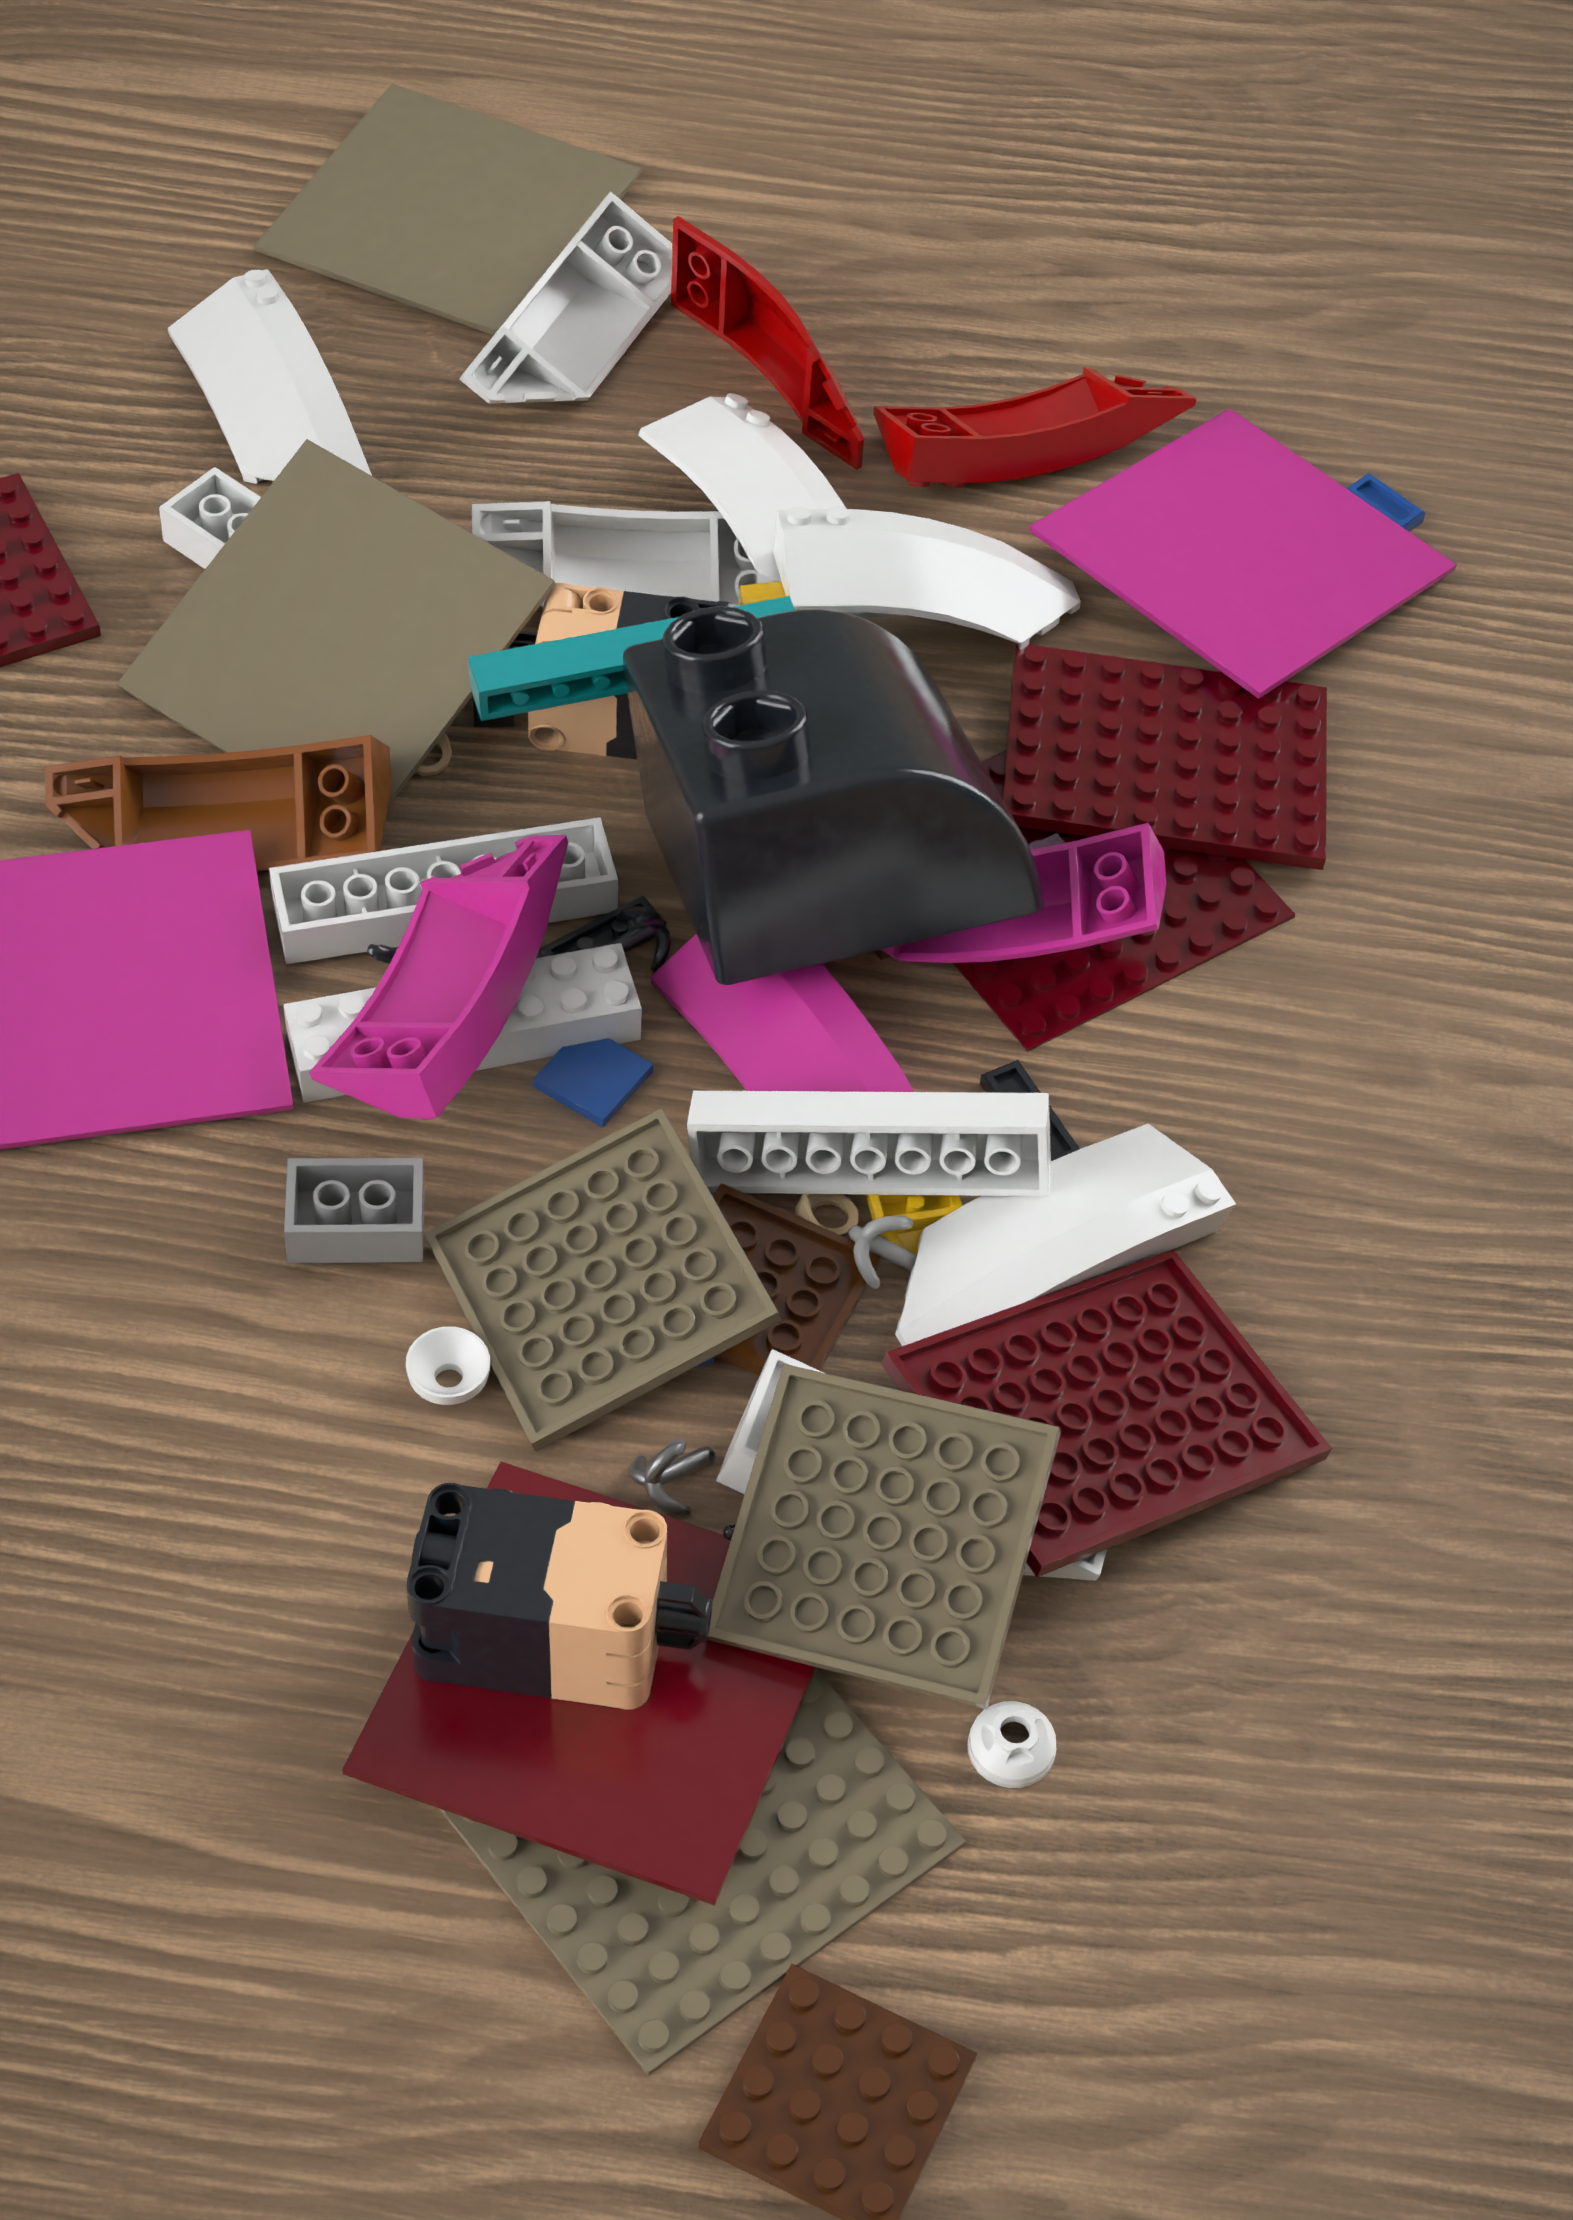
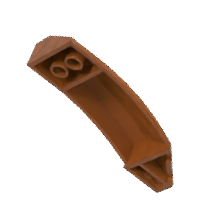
[45,735,391,873]

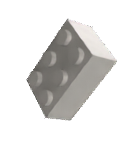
[284,1158,425,1263]

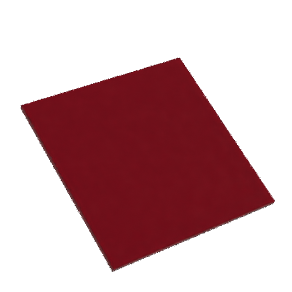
[953,750,1295,1052]
[342,1461,816,1906]

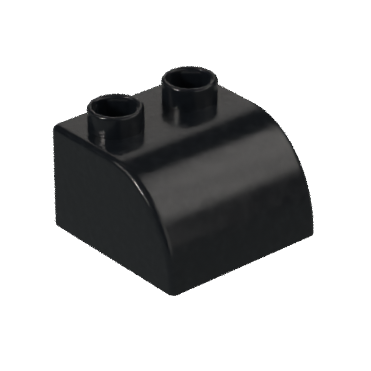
[623,606,1044,985]

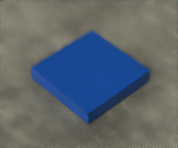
[533,1038,653,1127]

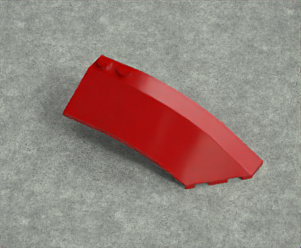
[671,216,864,470]
[873,367,1196,488]

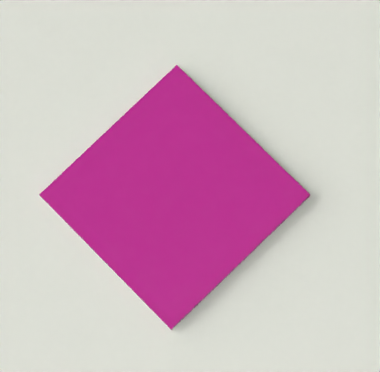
[1029,408,1457,699]
[0,830,294,1150]

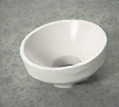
[406,1327,490,1405]
[967,1701,1057,1788]

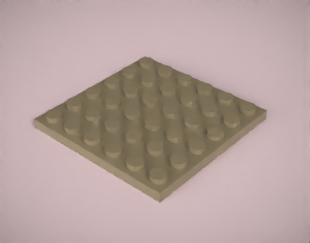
[424,1108,781,1452]
[707,1364,1061,1710]

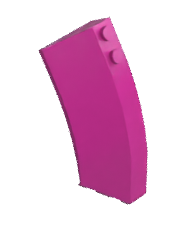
[881,822,1166,963]
[309,835,569,1120]
[650,934,915,1092]

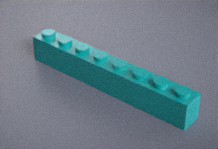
[468,596,795,721]

